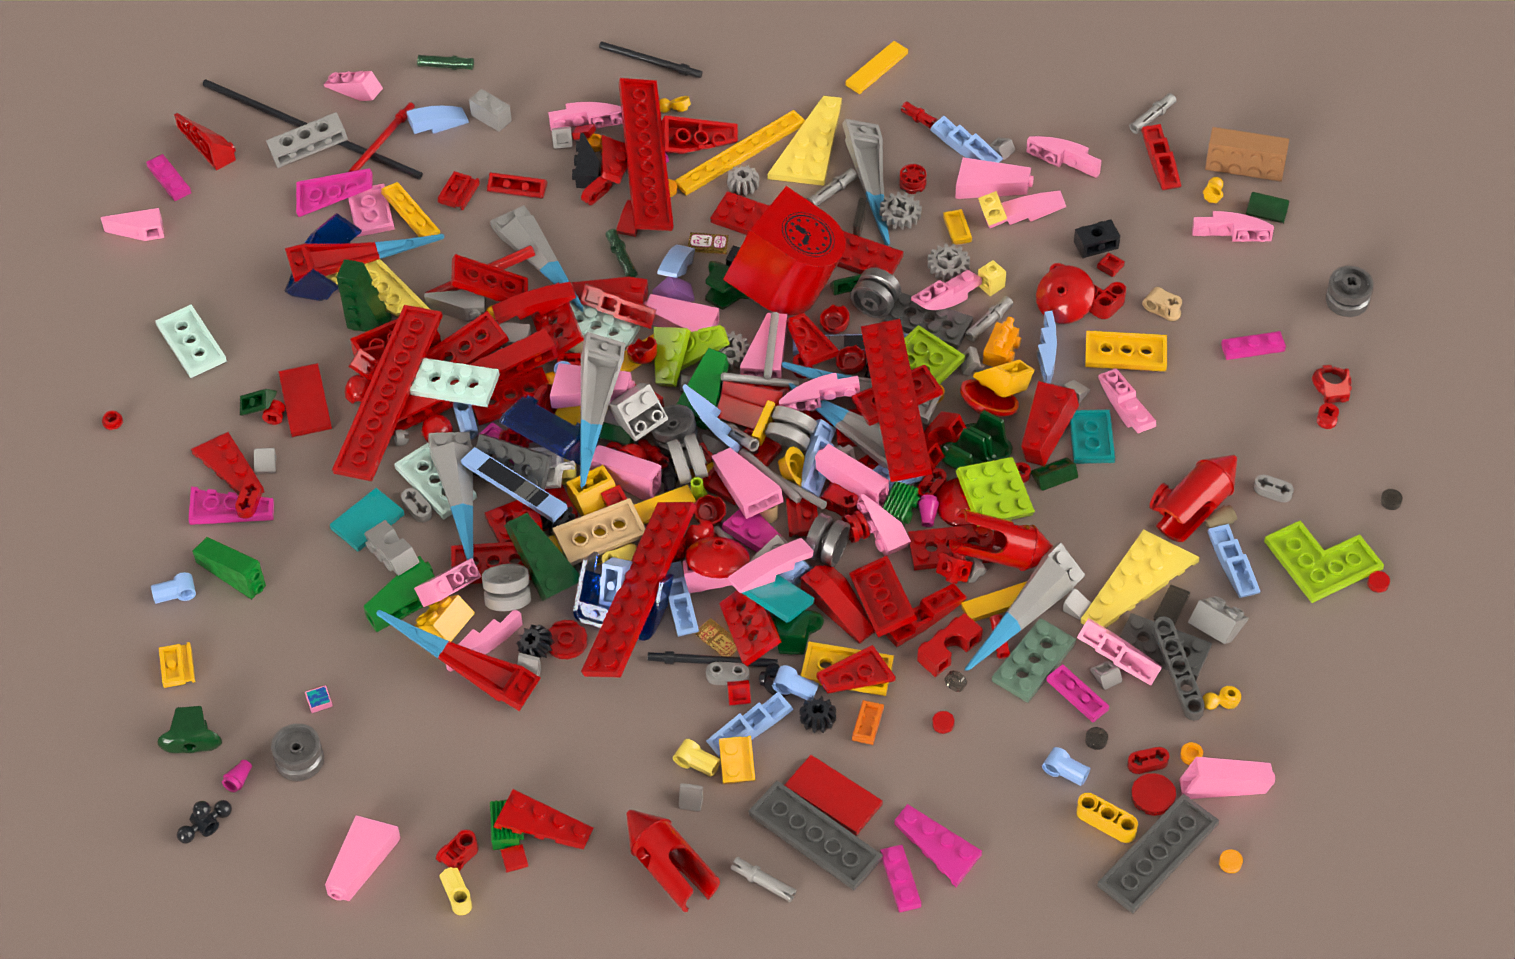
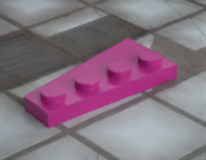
[188,486,274,525]

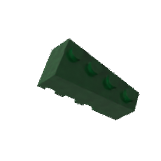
[336,259,392,332]
[504,513,584,602]

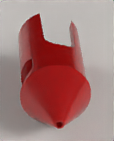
[1154,455,1237,542]
[949,509,1053,571]
[626,810,720,912]

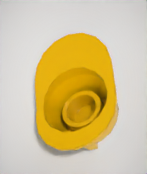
[778,446,805,487]

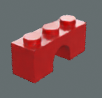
[924,411,966,470]
[917,613,983,677]

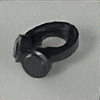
[759,663,789,697]

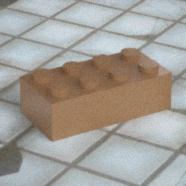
[1205,127,1289,182]

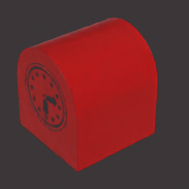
[723,186,846,315]

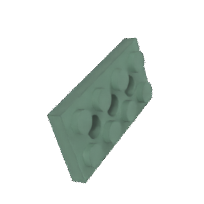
[992,618,1076,703]

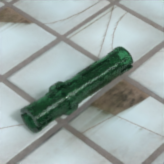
[417,55,474,70]
[605,229,638,277]

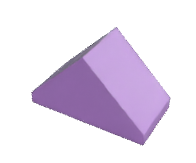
[652,276,695,302]

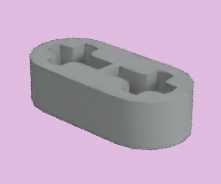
[1254,475,1294,503]
[401,488,432,523]

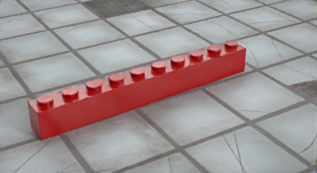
[392,329,559,436]

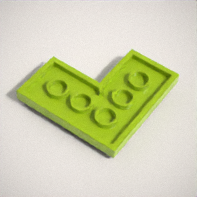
[1264,520,1384,603]

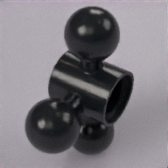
[177,800,232,844]

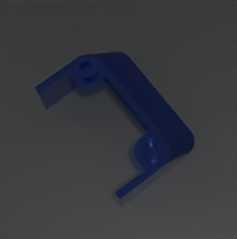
[285,213,362,301]
[498,395,600,465]
[573,551,674,641]

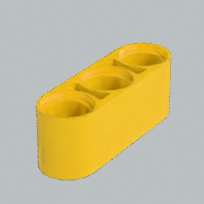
[1076,793,1138,843]

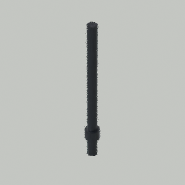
[599,41,703,78]
[648,651,778,667]

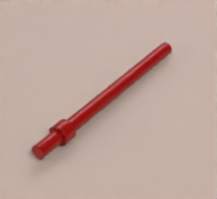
[348,102,415,172]

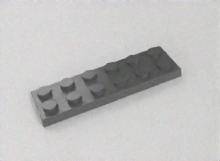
[748,781,883,891]
[1097,793,1219,914]

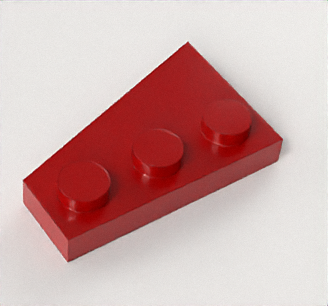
[600,135,628,184]
[787,313,839,368]
[816,645,896,693]

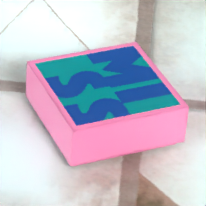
[305,685,333,713]

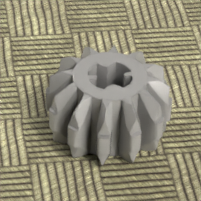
[727,164,759,196]

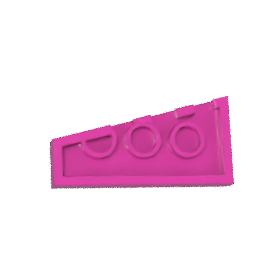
[296,168,373,217]
[722,509,781,552]
[894,804,982,887]

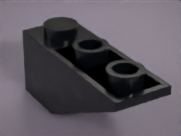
[572,133,601,188]

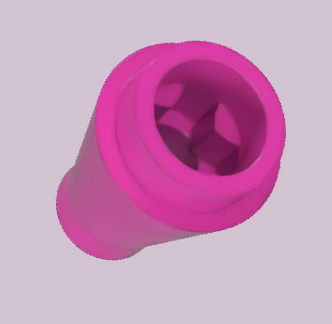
[918,495,939,527]
[222,759,252,792]

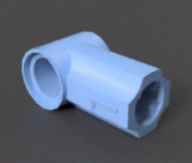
[453,402,479,439]
[151,572,196,604]
[772,665,819,702]
[1042,747,1090,786]

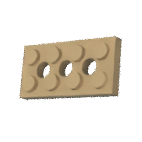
[553,498,645,565]

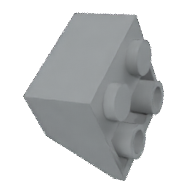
[608,383,668,441]
[1188,596,1249,644]

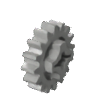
[879,192,922,230]
[927,243,970,281]
[719,331,750,370]

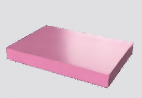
[348,183,395,237]

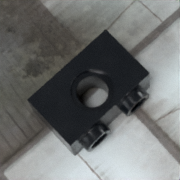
[1074,219,1120,258]

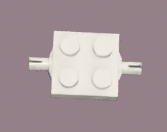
[509,446,575,489]

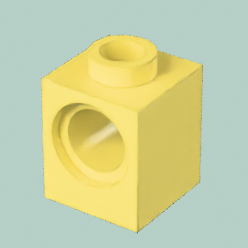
[978,191,1007,226]
[978,260,1006,296]

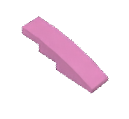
[986,191,1066,228]
[728,538,814,593]
[446,610,523,672]
[1077,618,1162,685]

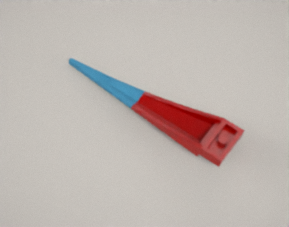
[285,234,444,282]
[376,610,541,712]

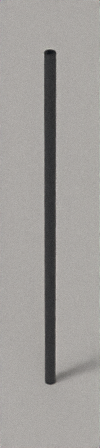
[203,79,423,180]

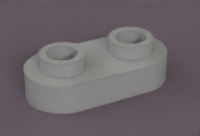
[706,662,749,685]

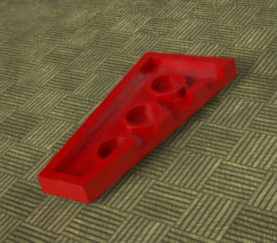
[191,432,265,495]
[493,789,594,850]

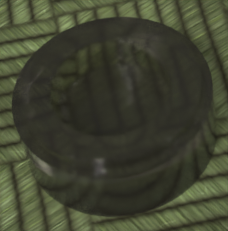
[1380,489,1403,510]
[944,670,967,692]
[1085,727,1108,750]

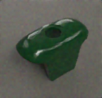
[705,261,750,310]
[965,410,1013,460]
[940,428,993,470]
[769,610,824,655]
[157,706,222,753]

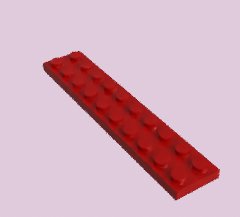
[619,78,674,231]
[710,191,904,275]
[332,305,443,482]
[861,319,932,482]
[581,502,696,678]

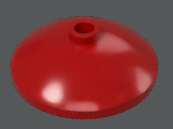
[1036,265,1095,324]
[960,379,1019,417]
[936,477,973,527]
[686,536,750,579]

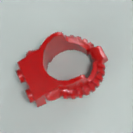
[1312,365,1352,404]

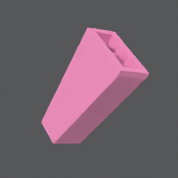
[955,157,1034,199]
[644,294,720,332]
[740,313,787,379]
[550,363,635,408]
[815,444,889,507]
[589,445,661,501]
[712,448,784,519]
[1179,757,1275,799]
[325,815,401,901]

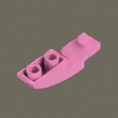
[548,102,623,131]
[1026,136,1101,178]
[1192,211,1274,242]
[911,270,982,310]
[1098,369,1156,433]
[779,373,860,411]

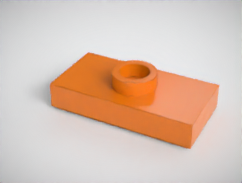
[852,700,884,745]

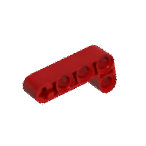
[1049,263,1126,320]

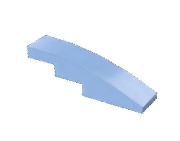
[930,116,1003,163]
[1037,311,1057,384]
[682,384,742,453]
[801,419,836,497]
[1207,524,1261,598]
[663,561,699,637]
[706,691,794,758]

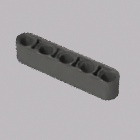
[1154,616,1204,721]

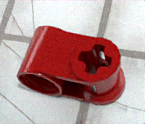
[820,483,858,516]
[436,829,479,871]

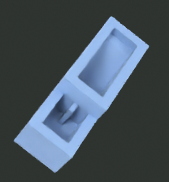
[407,106,469,134]
[657,244,695,278]

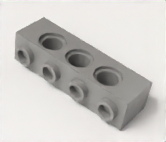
[266,112,348,168]

